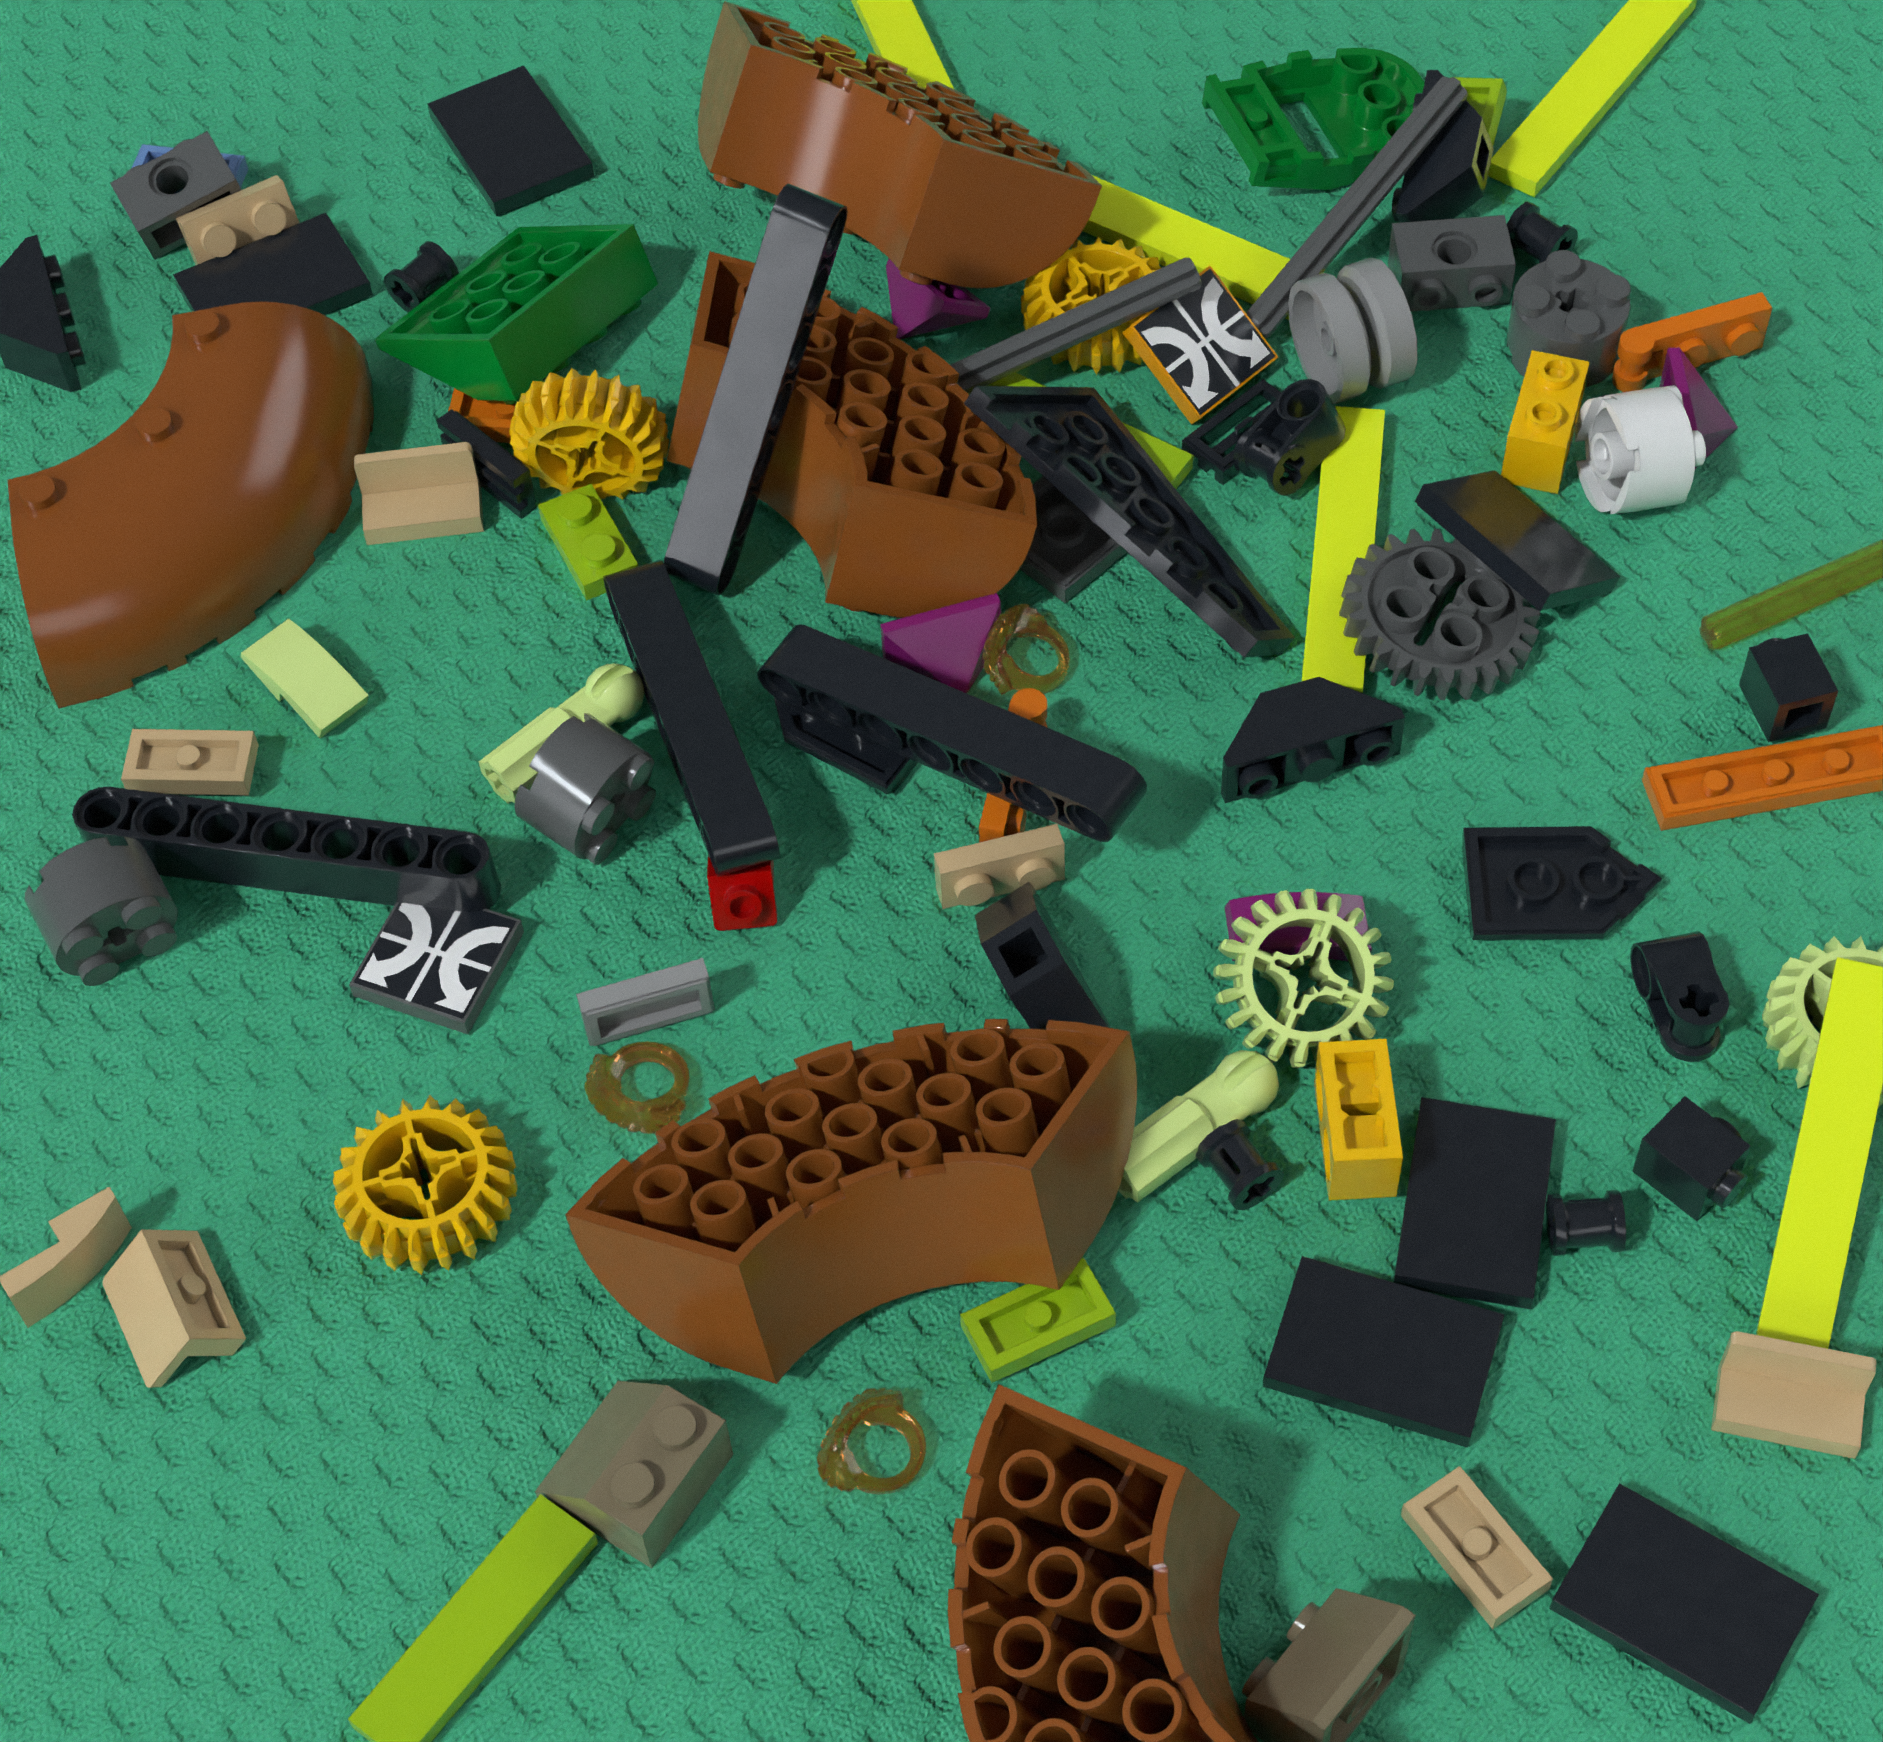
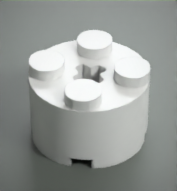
[1575,385,1706,514]

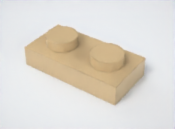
[176,175,299,265]
[121,729,259,795]
[934,824,1065,909]
[1401,1466,1553,1630]

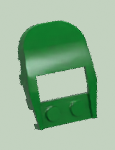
[1202,48,1425,190]

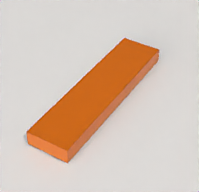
[1642,725,1883,831]

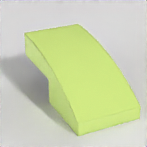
[241,619,369,739]

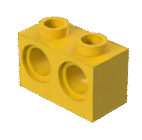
[1501,350,1590,494]
[1314,1039,1403,1201]

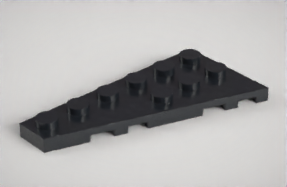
[964,386,1295,658]

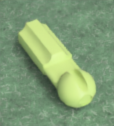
[479,663,645,803]
[1118,1050,1279,1202]

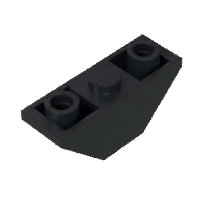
[1392,70,1494,223]
[0,235,86,392]
[1221,677,1405,803]
[975,882,1111,1030]

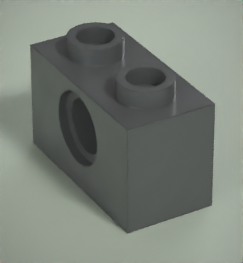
[110,131,241,260]
[1388,215,1516,311]

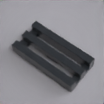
[1182,379,1282,485]
[436,409,536,519]

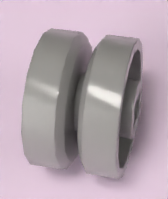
[1288,257,1418,404]

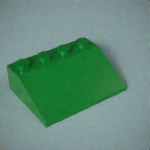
[374,224,658,404]

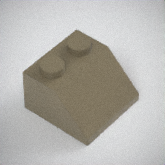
[535,1381,733,1569]
[1242,1588,1416,1742]

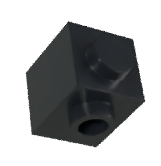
[1739,633,1838,742]
[1632,1096,1751,1221]

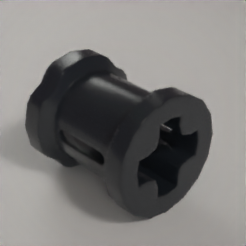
[1507,201,1578,263]
[384,241,459,312]
[1195,1119,1284,1210]
[1546,1190,1626,1256]

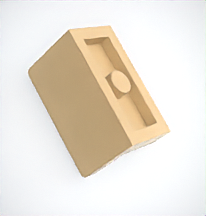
[354,442,484,545]
[102,1229,246,1388]
[1711,1331,1877,1459]

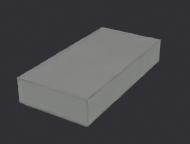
[576,958,715,1046]

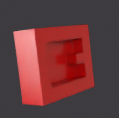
[707,856,777,931]

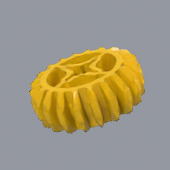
[1021,235,1161,375]
[509,368,669,500]
[333,1095,518,1275]

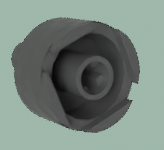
[1507,250,1631,387]
[515,713,656,865]
[25,837,178,986]

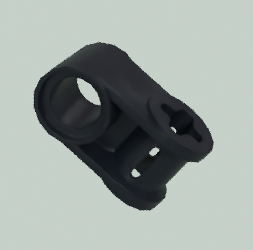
[1233,379,1346,496]
[1630,931,1730,1062]

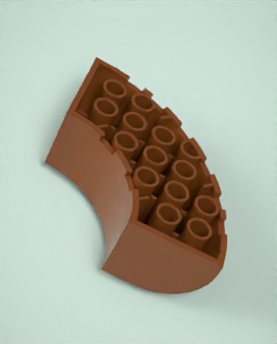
[698,1,1102,288]
[667,251,1037,618]
[7,302,374,708]
[565,1019,1137,1384]
[948,1384,1259,1742]

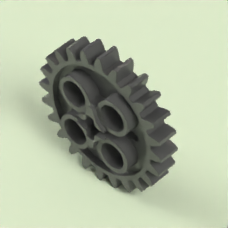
[1339,529,1540,700]

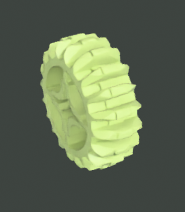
[1213,889,1394,1068]
[1762,936,1883,1108]

